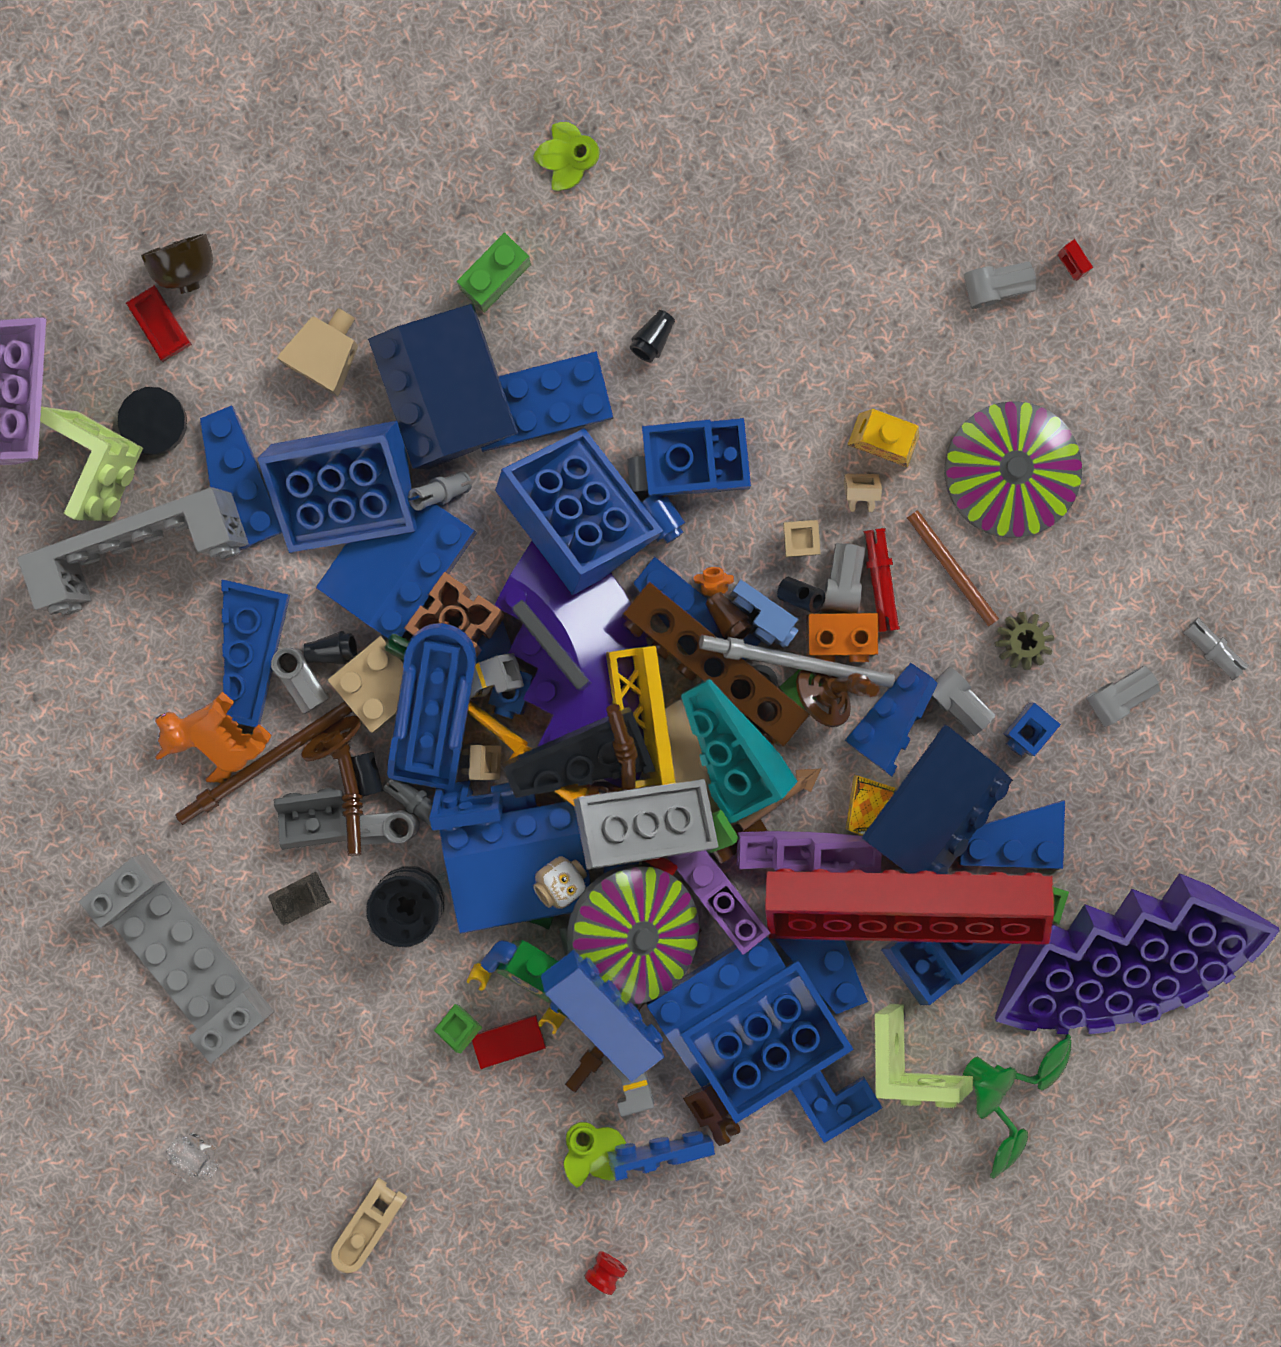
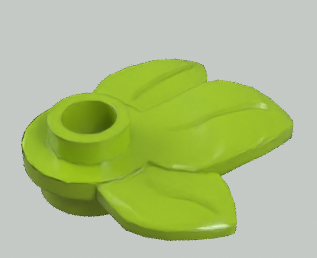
[533,122,600,191]
[563,1122,627,1188]

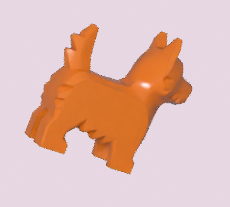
[155,691,272,783]

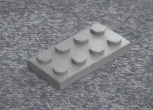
[574,779,719,870]

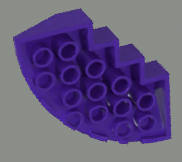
[495,541,648,787]
[995,873,1280,1035]

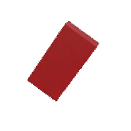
[126,285,192,362]
[472,1014,547,1069]

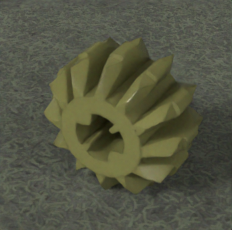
[994,612,1054,670]

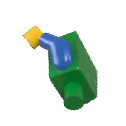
[467,940,565,1034]

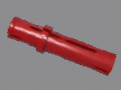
[863,528,900,632]

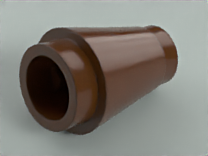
[705,592,753,640]

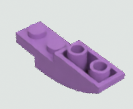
[667,851,770,955]

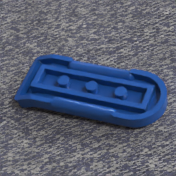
[387,623,476,790]

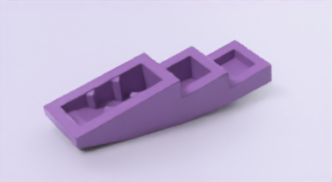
[737,831,882,873]

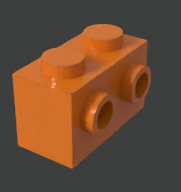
[806,613,878,662]

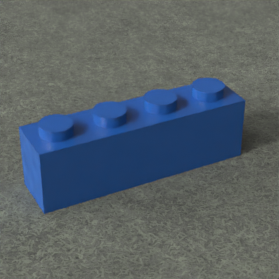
[541,950,664,1082]

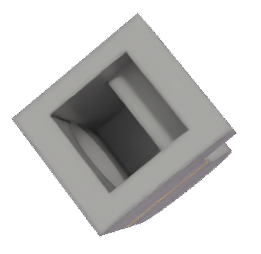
[470,653,524,699]
[612,1063,655,1117]

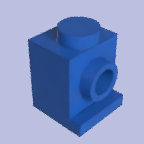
[488,671,535,719]
[1003,702,1061,757]

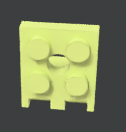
[40,407,143,521]
[875,1004,973,1108]

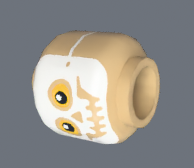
[533,857,587,909]

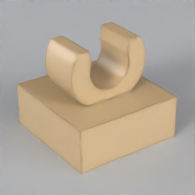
[844,474,882,512]
[783,520,821,558]
[461,745,501,780]

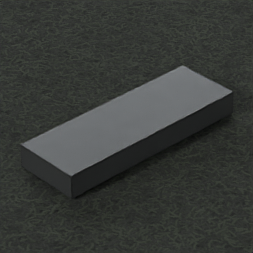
[513,600,592,691]

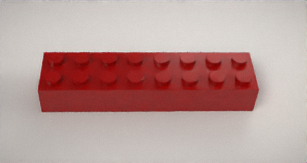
[765,868,1054,944]

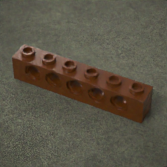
[622,582,809,747]

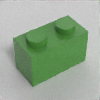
[456,232,531,313]

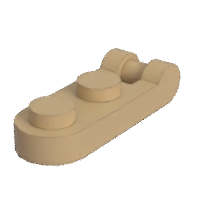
[331,1177,407,1273]

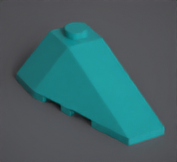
[681,679,798,824]

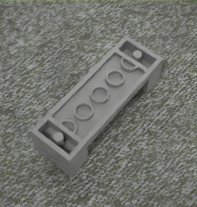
[17,487,249,615]
[78,853,274,1064]

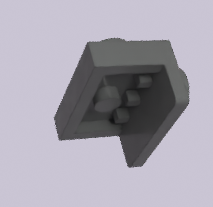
[274,788,347,850]

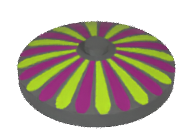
[944,401,1082,538]
[567,864,699,1004]

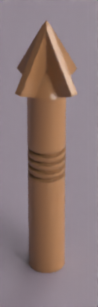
[736,768,822,831]

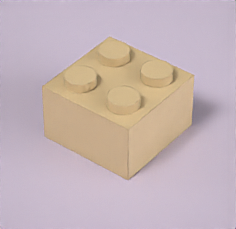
[328,636,404,733]

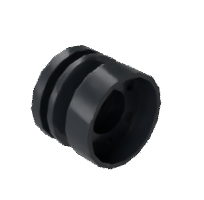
[366,866,445,947]

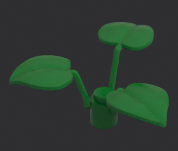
[962,1034,1072,1179]

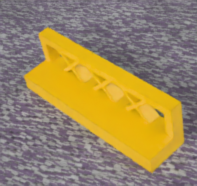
[606,646,675,788]

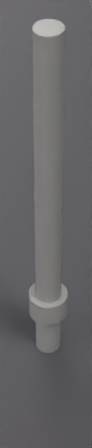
[699,635,894,688]

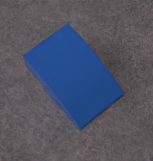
[642,418,751,496]
[881,941,1010,1005]

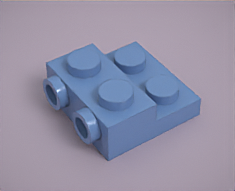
[730,580,798,648]

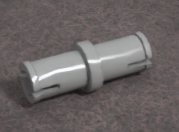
[408,471,472,510]
[1183,617,1249,681]

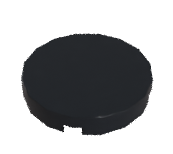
[117,387,187,455]

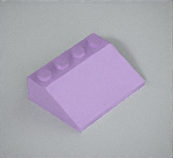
[0,317,46,465]

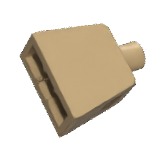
[277,308,358,396]

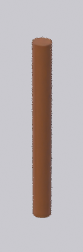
[907,510,999,627]

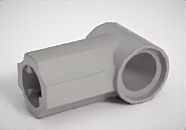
[964,261,1036,309]
[822,543,865,613]
[271,648,329,714]
[931,666,996,736]
[1086,666,1161,727]
[360,810,420,845]

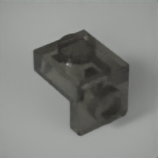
[268,872,331,926]

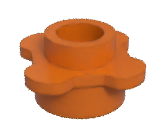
[694,567,734,596]

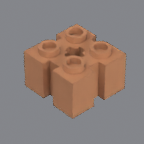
[405,572,505,658]

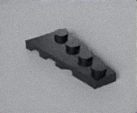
[500,707,656,798]

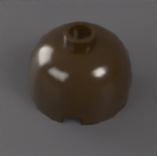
[141,234,213,294]

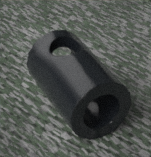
[777,577,825,614]
[351,752,383,796]

